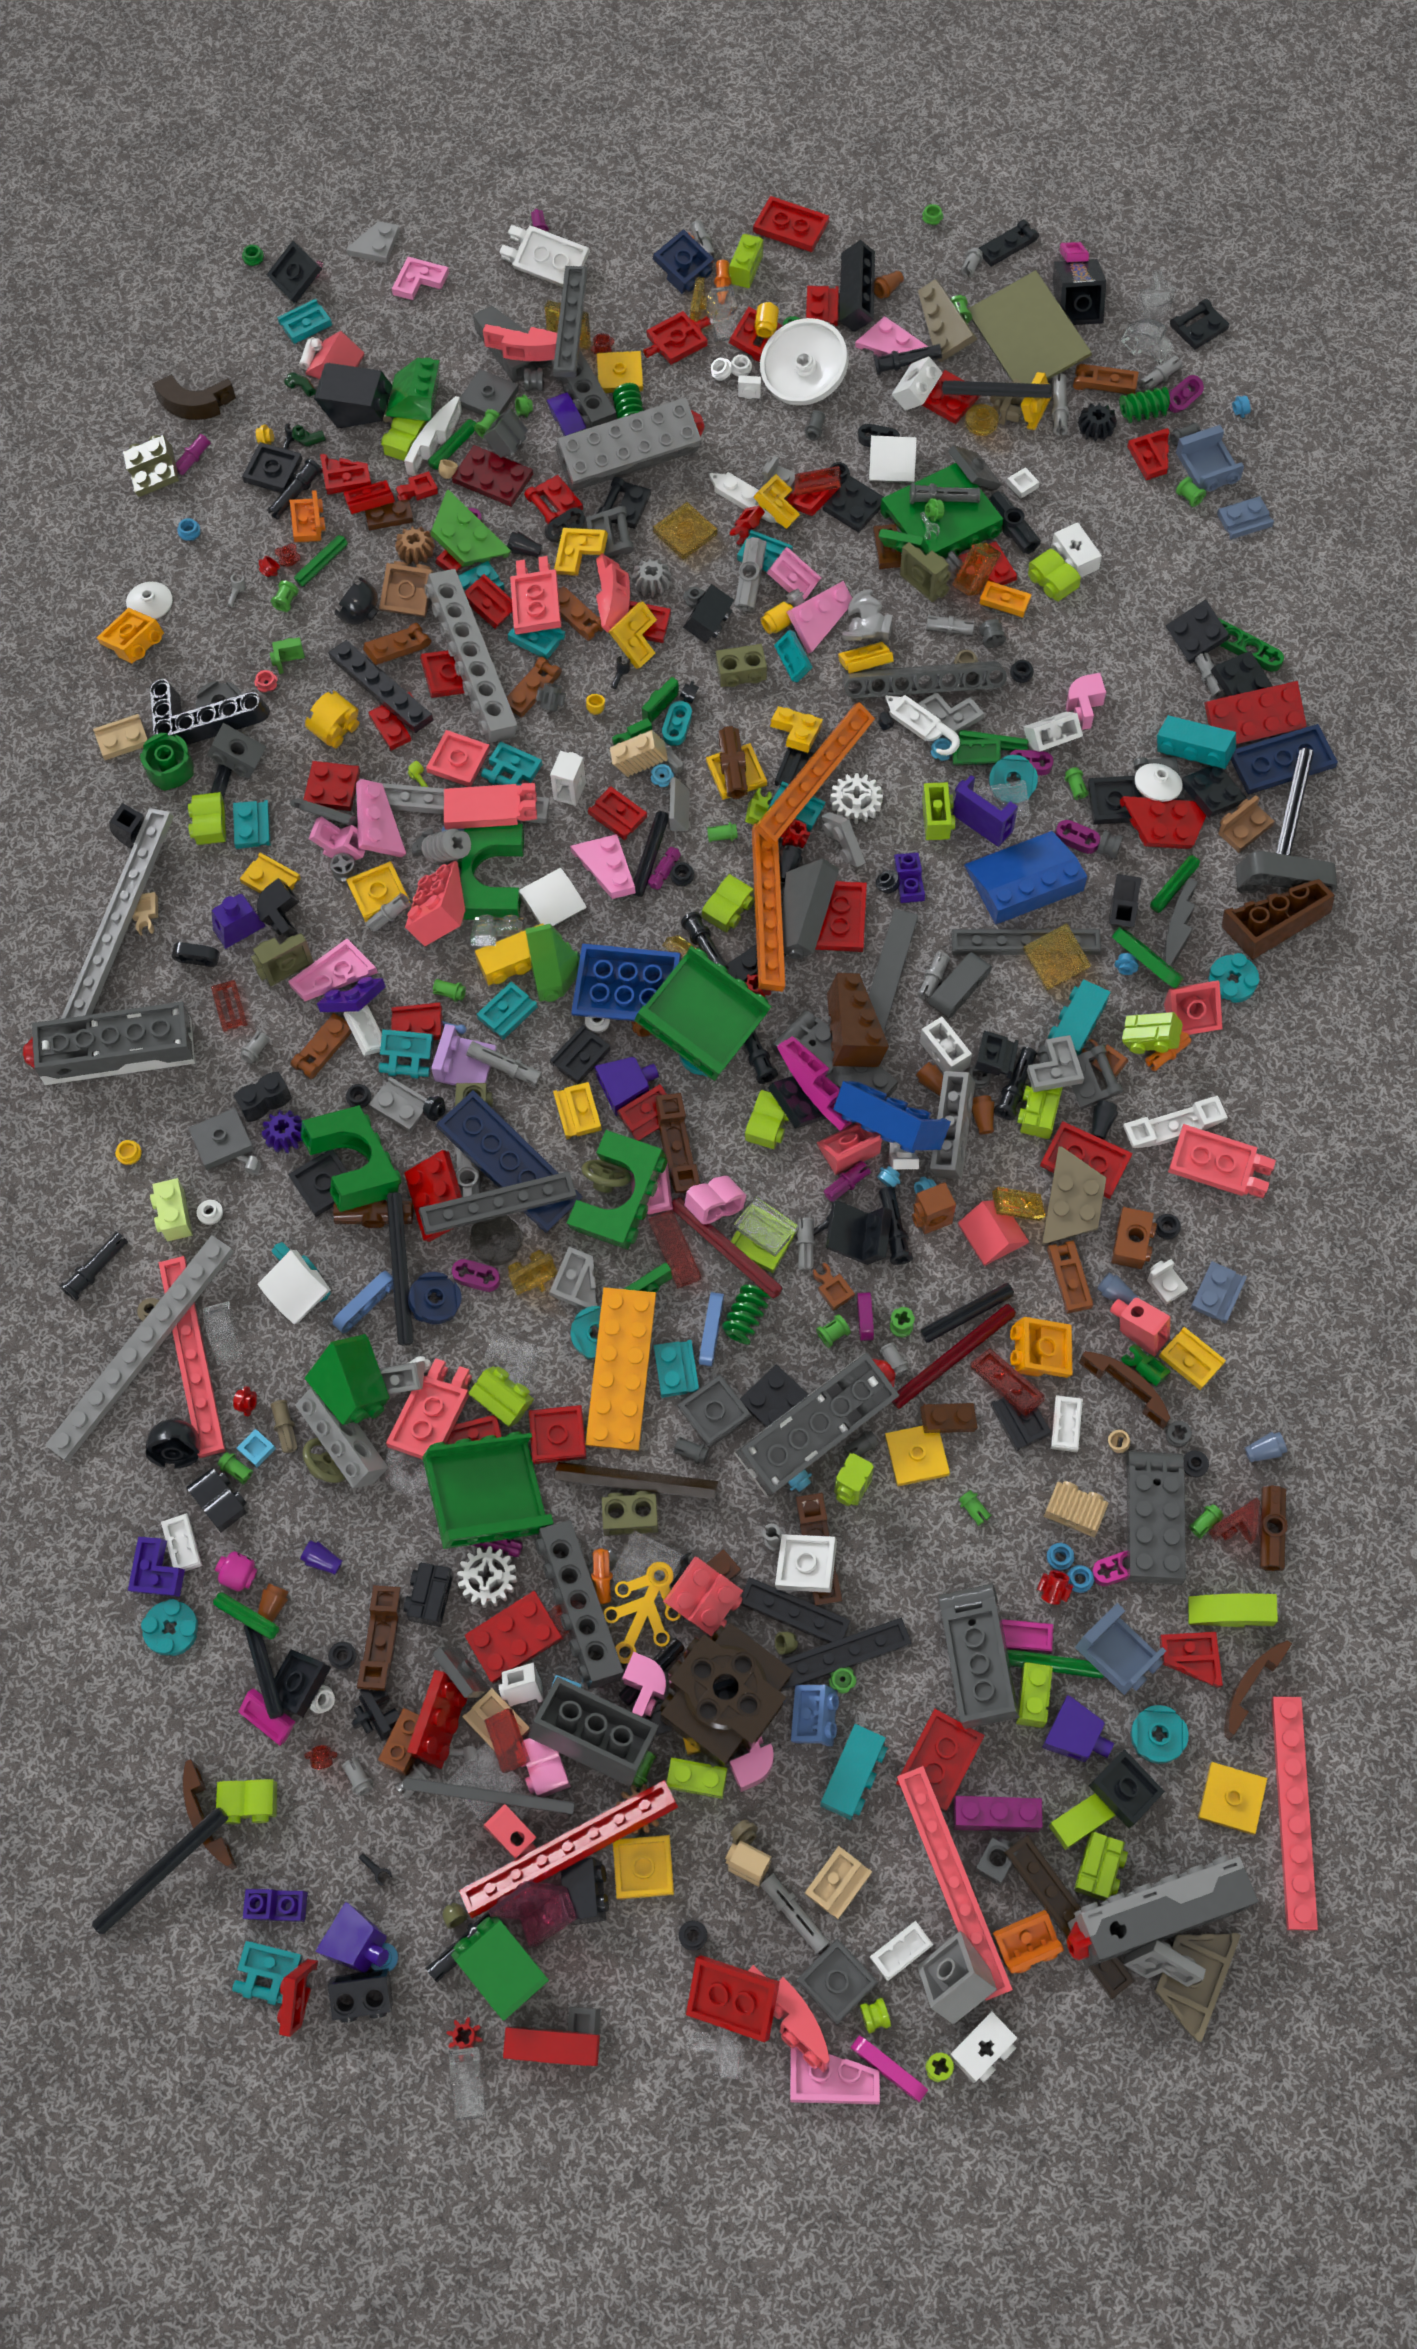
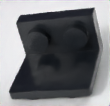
[826,1200,892,1265]

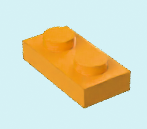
[979,581,1032,617]

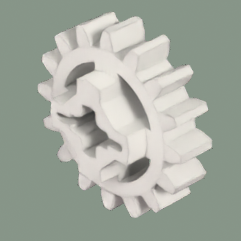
[830,773,883,824]
[457,1546,517,1608]

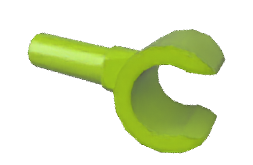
[408,761,428,787]

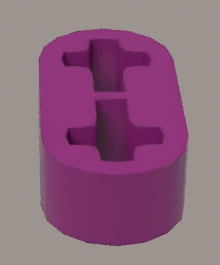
[1009,750,1054,776]
[1055,820,1100,854]
[452,1259,500,1292]
[857,1292,874,1341]

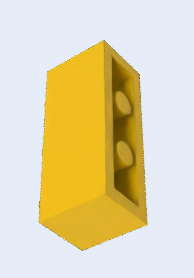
[475,923,544,986]

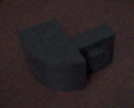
[109,803,144,849]
[1109,874,1142,927]
[257,878,300,938]

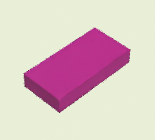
[1060,242,1089,262]
[1002,1619,1053,1653]
[238,1688,295,1746]

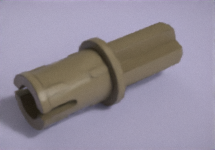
[271,1400,298,1453]

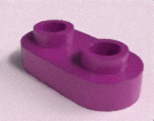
[1168,375,1204,413]

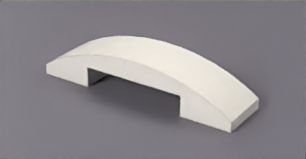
[1123,1096,1228,1148]

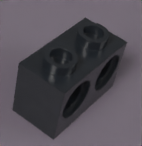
[328,1968,393,2023]

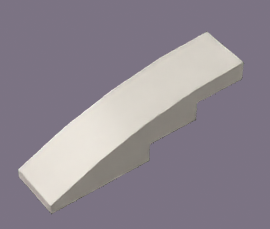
[404,396,462,476]

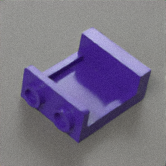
[953,775,1018,847]

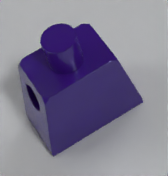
[211,894,266,949]
[595,1057,659,1116]
[1042,1695,1114,1762]
[316,1902,389,1973]

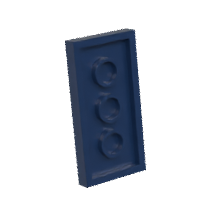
[1230,724,1338,795]

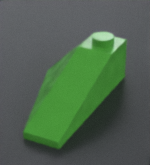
[525,924,580,1002]

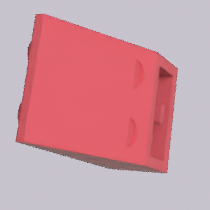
[405,860,465,946]

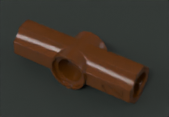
[718,726,748,799]
[333,1200,414,1228]
[1258,1485,1288,1572]

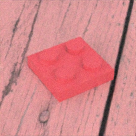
[426,730,490,787]

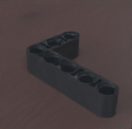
[150,679,270,745]

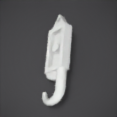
[710,472,777,523]
[885,695,960,756]

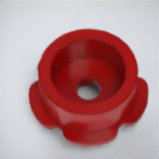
[258,556,280,577]

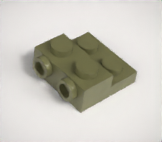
[123,435,179,497]
[900,542,951,603]
[250,933,314,987]

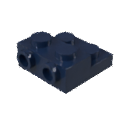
[652,229,714,294]

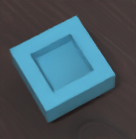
[237,1429,276,1468]

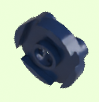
[408,1272,461,1324]

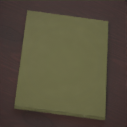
[967,270,1092,383]

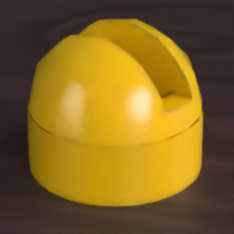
[586,694,605,715]

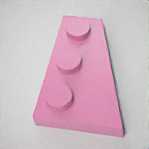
[855,316,928,366]
[787,581,852,654]
[356,779,406,857]
[570,834,636,899]
[288,939,378,1001]
[790,2047,880,2104]

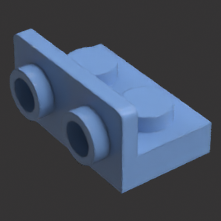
[791,1685,839,1746]

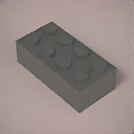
[528,1677,659,1787]

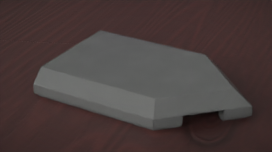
[290,798,358,827]

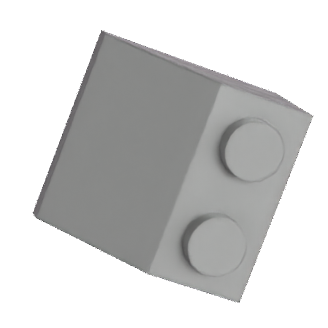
[917,1931,997,2024]

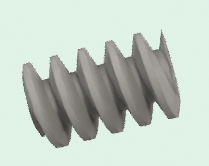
[421,829,471,865]

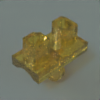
[508,1250,558,1295]

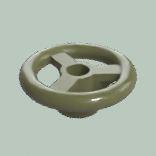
[581,1159,632,1193]
[303,1438,346,1483]

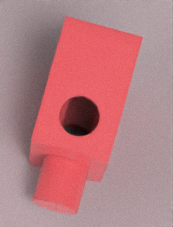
[1110,1298,1171,1357]
[483,1804,537,1859]

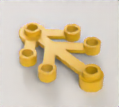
[603,1562,681,1664]

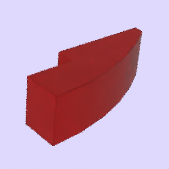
[503,2026,600,2066]

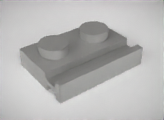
[369,1077,427,1133]

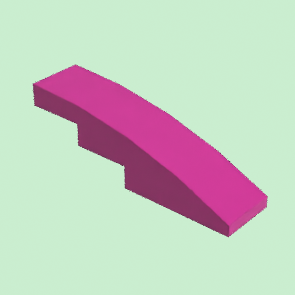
[777,1036,854,1132]

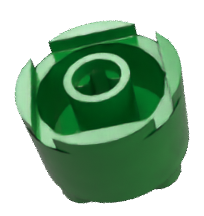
[140,733,194,791]

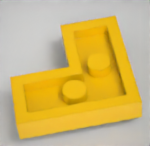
[753,474,800,529]
[554,528,608,576]
[608,601,657,669]
[770,706,823,753]

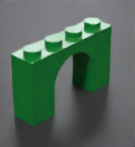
[458,824,525,920]
[301,1105,401,1212]
[567,1130,668,1250]

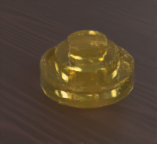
[965,404,999,436]

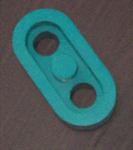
[662,701,692,746]

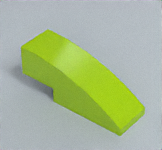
[1188,1593,1278,1627]
[1049,1793,1116,1850]

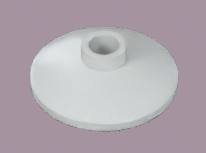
[126,582,173,619]
[1134,763,1183,802]

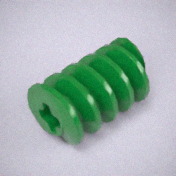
[613,383,644,419]
[1119,387,1170,424]
[722,1285,771,1345]

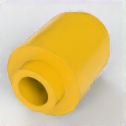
[755,302,779,338]
[761,602,794,634]

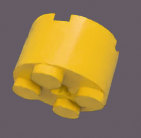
[305,691,360,749]

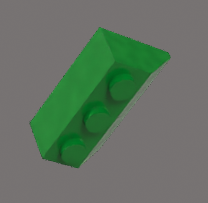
[386,357,440,421]

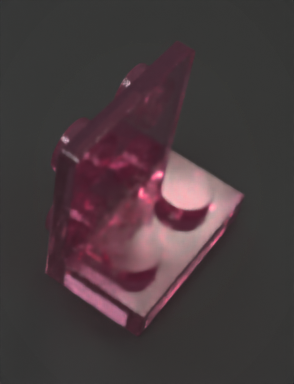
[488,1880,576,1947]

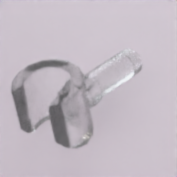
[920,512,940,540]

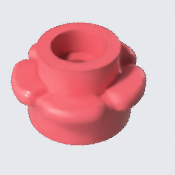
[254,670,278,693]

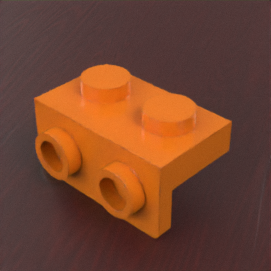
[290,490,325,542]
[992,1910,1064,1973]

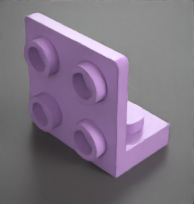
[431,1024,496,1086]

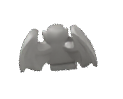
[842,589,893,645]

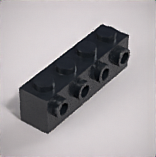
[839,240,875,332]

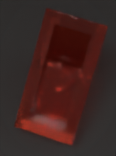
[1209,1497,1260,1545]

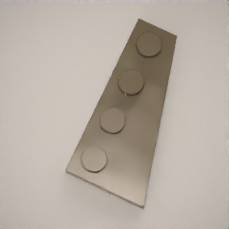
[918,279,977,362]

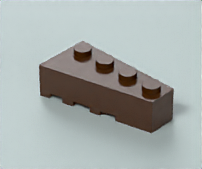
[1222,879,1335,960]

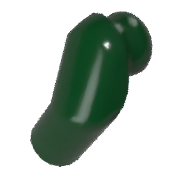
[284,372,316,397]
[292,425,326,447]

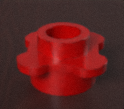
[233,1386,257,1417]

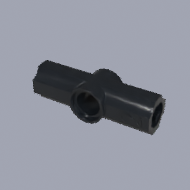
[989,491,1041,554]

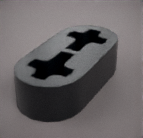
[858,423,900,447]
[545,508,585,542]
[171,942,220,967]

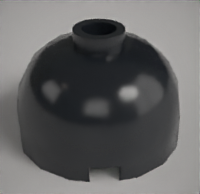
[334,577,379,625]
[145,1418,200,1468]

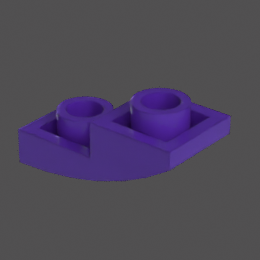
[546,392,586,436]
[894,852,925,903]
[243,1889,308,1922]

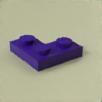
[317,977,386,1012]
[128,1536,185,1597]

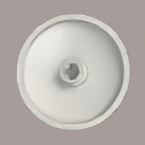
[760,318,849,406]

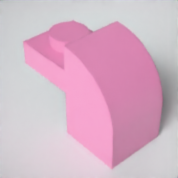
[1066,673,1106,730]
[309,816,366,861]
[622,1652,667,1718]
[730,1736,774,1792]

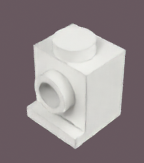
[499,1662,544,1706]

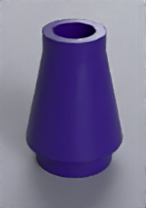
[300,1540,343,1575]

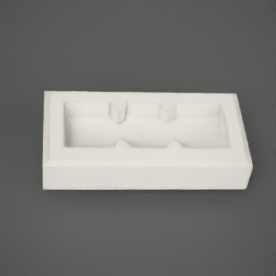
[343,1005,382,1056]
[1050,1395,1083,1452]
[161,1513,202,1571]
[869,1921,933,1982]

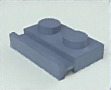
[1217,496,1274,539]
[1191,1261,1247,1324]

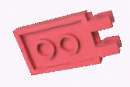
[510,556,562,635]
[444,783,537,830]
[1168,1124,1276,1198]
[386,1358,472,1459]

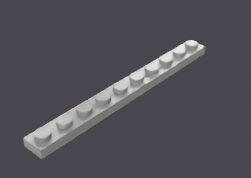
[61,808,174,1019]
[45,1235,234,1462]

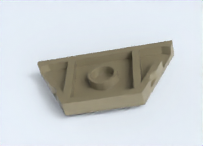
[1042,1146,1106,1245]
[1154,1933,1241,2043]

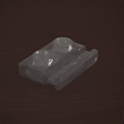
[977,780,1031,818]
[734,1196,798,1257]

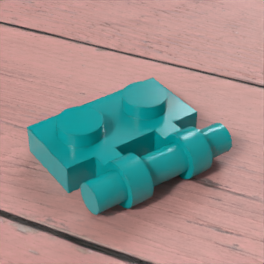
[481,741,543,786]
[379,1029,434,1079]
[232,1941,303,2006]

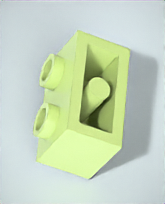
[150,1178,193,1242]

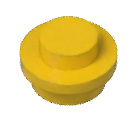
[256,424,274,445]
[115,1140,142,1165]

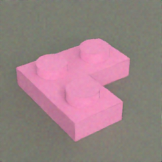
[392,257,449,300]

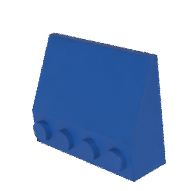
[964,831,1087,925]
[571,944,682,1021]

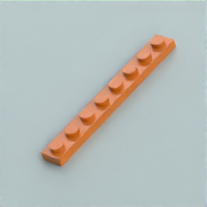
[754,702,875,845]
[752,823,785,992]

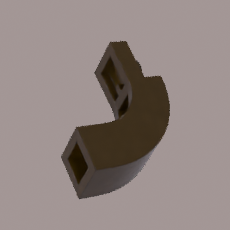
[152,374,236,420]

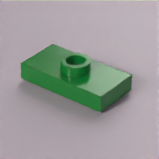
[878,529,929,555]
[642,677,679,723]
[953,739,1001,766]
[624,1263,672,1292]

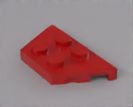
[1120,796,1206,849]

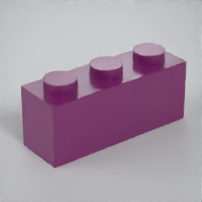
[953,1796,1043,1833]

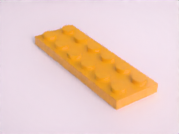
[585,1287,656,1451]

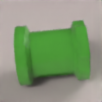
[951,295,972,324]
[474,409,500,439]
[1176,477,1207,507]
[271,580,299,612]
[890,1307,915,1338]
[816,1314,851,1348]

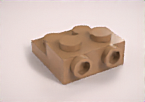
[379,561,434,618]

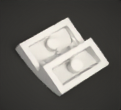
[869,436,916,483]
[519,868,587,926]
[257,1250,331,1324]

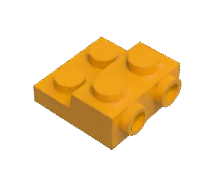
[96,608,164,664]
[1010,1317,1073,1378]

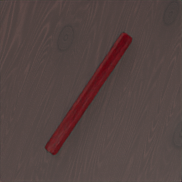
[672,1197,783,1299]
[892,1304,1016,1409]

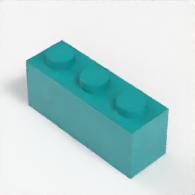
[1157,715,1236,769]
[1047,979,1110,1056]
[820,1724,888,1820]

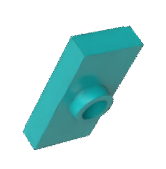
[774,630,813,683]

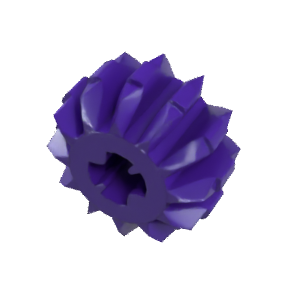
[262,1109,303,1153]

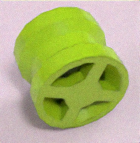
[860,1998,891,2034]

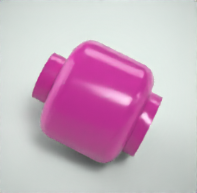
[215,1551,258,1592]

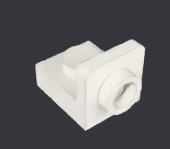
[889,1142,919,1169]
[1147,1259,1188,1305]

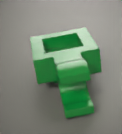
[612,718,652,745]
[1121,1344,1171,1386]

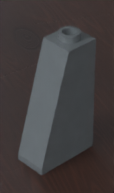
[473,306,552,383]
[782,858,839,960]

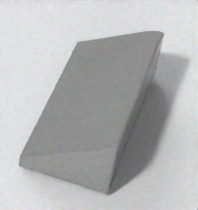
[669,777,690,831]
[379,1361,425,1394]

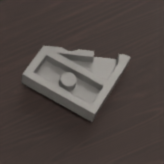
[346,221,400,263]
[549,1247,597,1309]

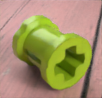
[925,2052,954,2082]

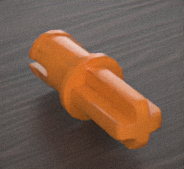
[714,260,731,303]
[1145,1032,1191,1071]
[591,1548,613,1604]

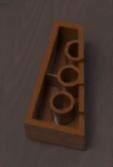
[827,973,889,1067]

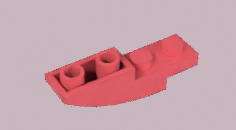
[483,324,557,361]
[596,554,630,633]
[748,1965,830,2073]

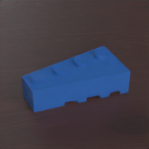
[833,1081,951,1153]

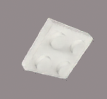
[775,1534,837,1592]

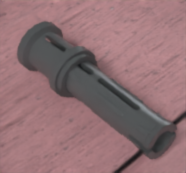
[909,483,980,504]

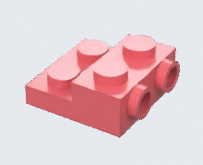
[663,1556,743,1637]

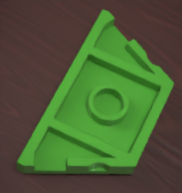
[430,489,511,567]

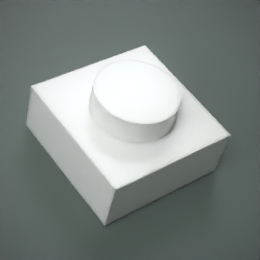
[738,375,761,399]
[1007,467,1040,499]

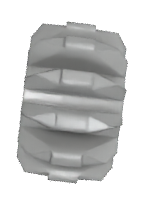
[632,557,671,598]

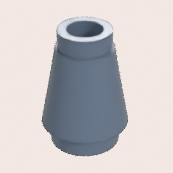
[1097,1272,1138,1305]
[1244,1432,1287,1463]

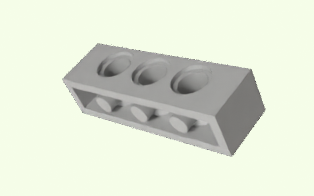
[930,1071,975,1179]
[295,1388,389,1488]

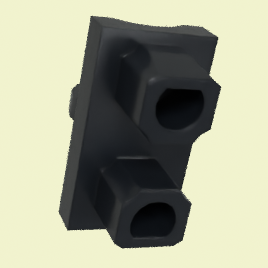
[351,1689,400,1741]

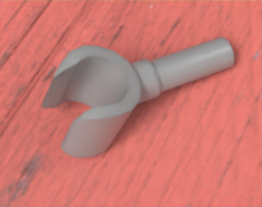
[227,574,246,607]
[236,1155,262,1175]
[449,1746,480,1764]

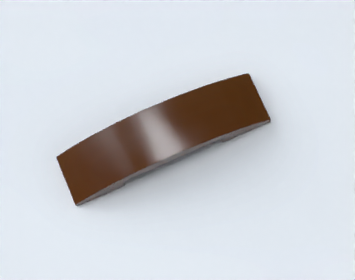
[656,1093,700,1193]
[1079,1351,1170,1430]
[796,1493,842,1606]
[357,1585,401,1691]
[1224,1640,1292,1740]
[183,1759,237,1870]

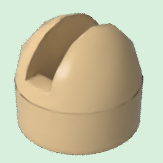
[439,459,458,479]
[1108,1430,1130,1453]

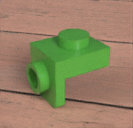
[270,637,305,674]

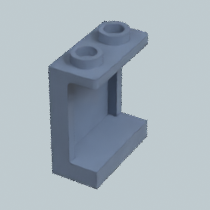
[1176,425,1244,491]
[1075,1603,1166,1695]

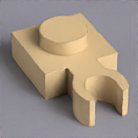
[132,892,158,935]

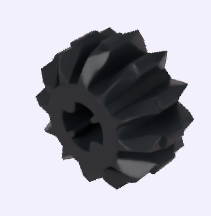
[1078,402,1117,442]

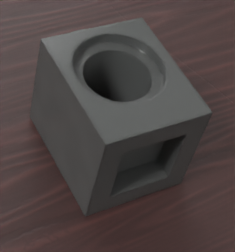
[974,1837,1018,1886]

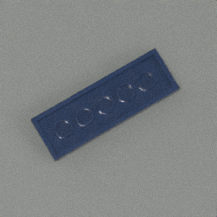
[436,1090,583,1233]

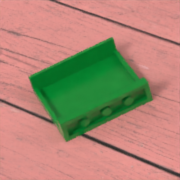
[880,463,1003,559]
[634,946,772,1081]
[422,1432,554,1549]

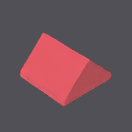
[306,331,364,379]
[1164,980,1223,1035]
[817,1122,882,1175]
[958,1200,1029,1266]

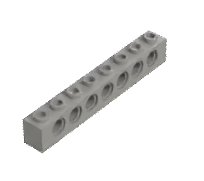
[424,569,517,743]

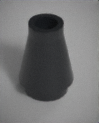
[507,532,542,558]
[779,845,803,883]
[1091,1100,1118,1140]

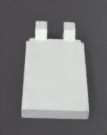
[499,225,590,287]

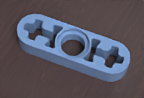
[333,1271,393,1333]
[699,1292,724,1367]

